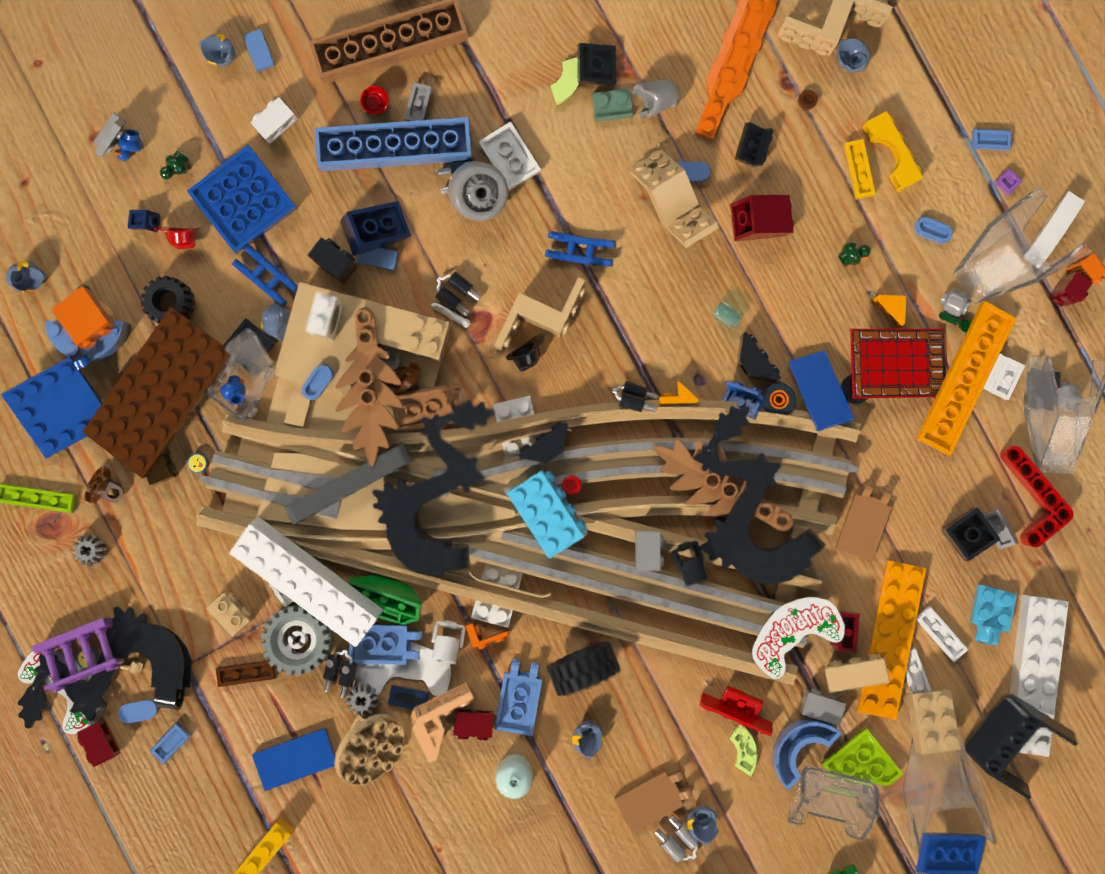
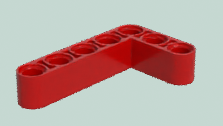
[1000,446,1074,547]

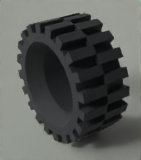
[547,641,621,696]

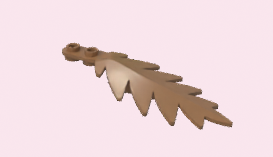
[335,307,403,466]
[653,440,793,531]

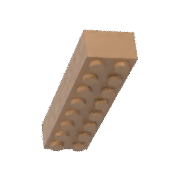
[309,0,468,84]

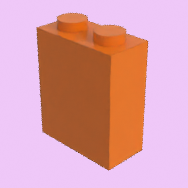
[51,286,116,349]

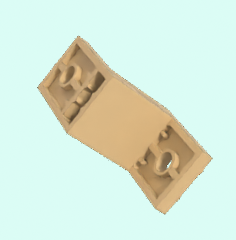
[777,0,893,56]
[629,150,719,248]
[494,277,587,352]

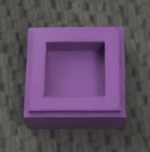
[994,168,1022,196]

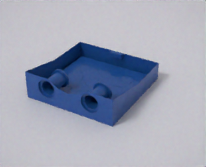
[187,145,298,254]

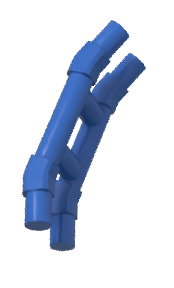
[545,231,616,267]
[232,244,298,307]

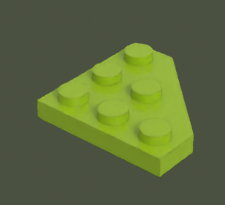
[821,727,903,786]

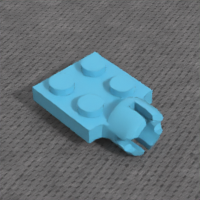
[970,584,1017,645]

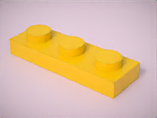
[843,139,876,200]

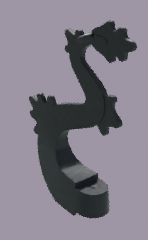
[372,399,495,575]
[693,406,826,584]
[18,607,192,729]

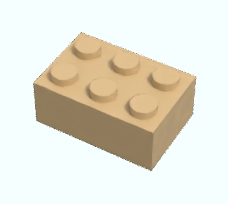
[825,653,890,692]
[906,689,961,754]

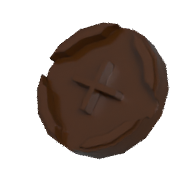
[386,362,422,393]
[84,466,124,504]

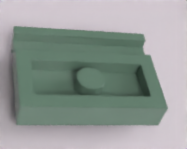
[592,89,633,122]

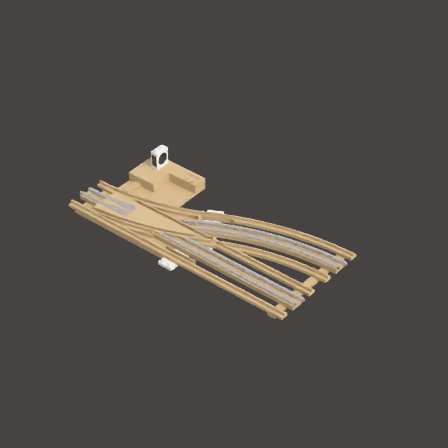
[196,282,861,685]

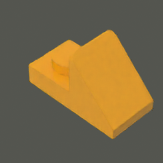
[658,381,698,405]

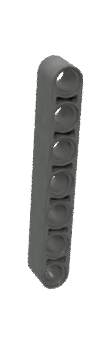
[285,444,412,525]

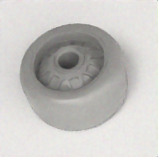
[448,161,508,221]

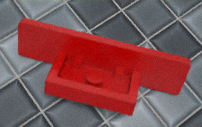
[699,686,773,736]

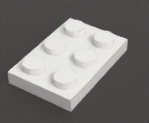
[478,122,541,191]

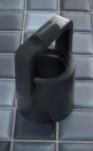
[671,541,709,586]

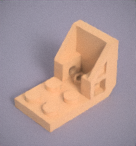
[410,682,474,763]

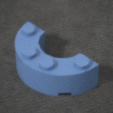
[45,321,130,362]
[772,718,842,791]

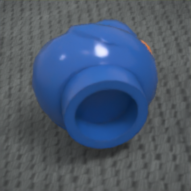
[115,129,143,161]
[221,375,246,405]

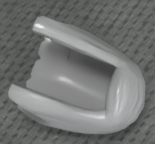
[632,79,681,118]

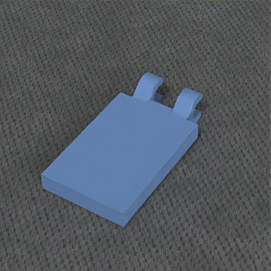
[349,624,422,665]
[494,659,542,736]

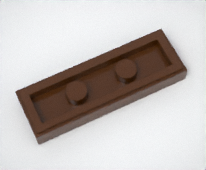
[215,660,277,687]

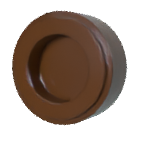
[798,90,818,110]

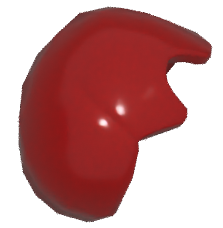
[360,85,389,116]

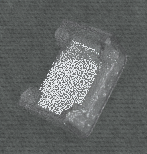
[206,328,276,422]
[788,766,879,841]

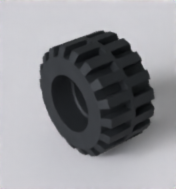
[141,276,195,323]

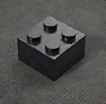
[307,237,358,284]
[941,507,1001,562]

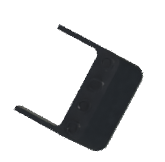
[964,694,1078,799]

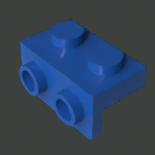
[722,381,765,420]

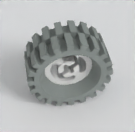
[261,604,334,676]

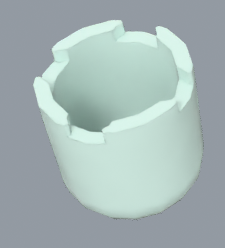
[495,754,534,799]

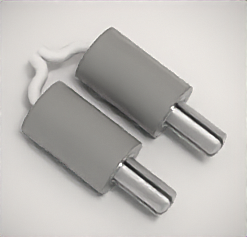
[654,815,700,863]

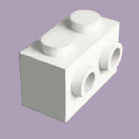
[250,97,298,144]

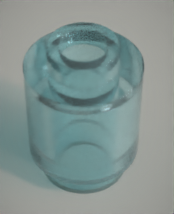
[712,302,742,329]

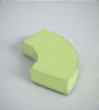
[550,57,579,105]
[729,723,757,777]

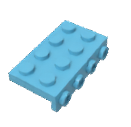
[507,469,587,559]

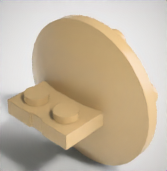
[335,714,404,786]

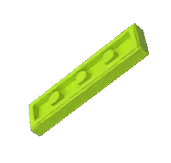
[0,483,77,513]

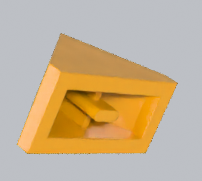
[872,295,906,328]

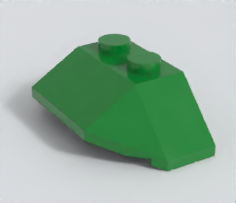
[349,574,423,626]

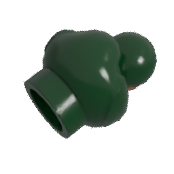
[160,151,189,180]
[838,242,871,267]

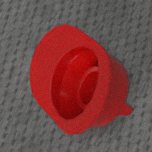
[153,226,201,249]

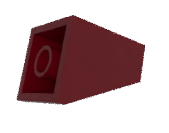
[730,195,794,241]

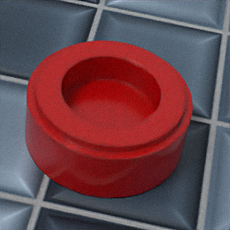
[562,475,581,495]

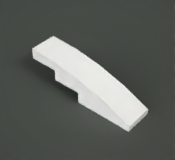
[1023,191,1085,269]

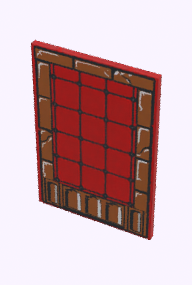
[850,329,946,399]

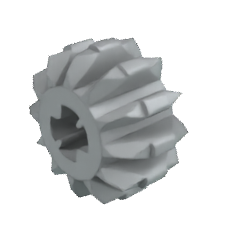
[71,534,107,567]
[345,683,379,716]

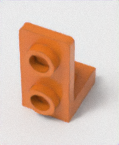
[465,621,510,649]

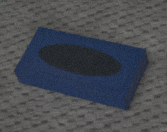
[388,684,430,709]

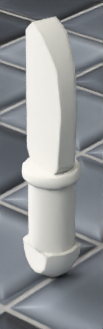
[430,303,470,328]

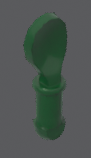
[939,312,972,333]

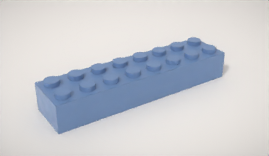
[315,117,472,172]

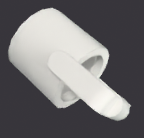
[431,620,465,664]

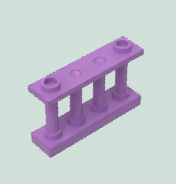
[32,618,124,693]

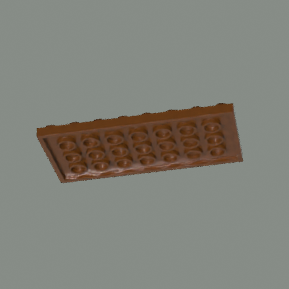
[82,307,234,478]

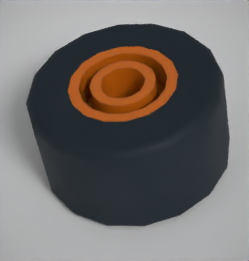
[761,382,796,415]

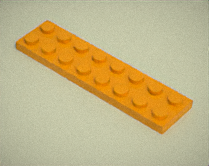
[916,301,1017,456]
[857,560,926,720]

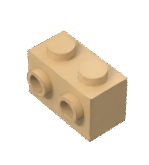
[206,591,254,637]

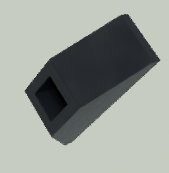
[737,332,781,382]
[517,421,568,464]

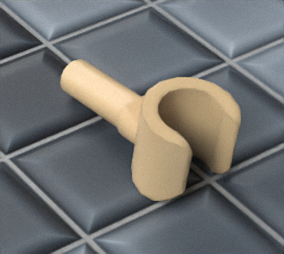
[119,661,143,674]

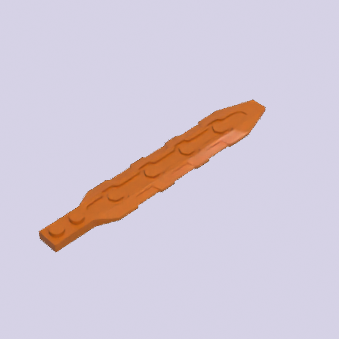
[695,0,778,141]

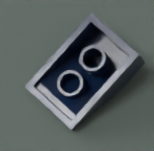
[340,201,411,256]

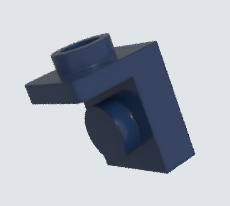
[127,210,160,232]

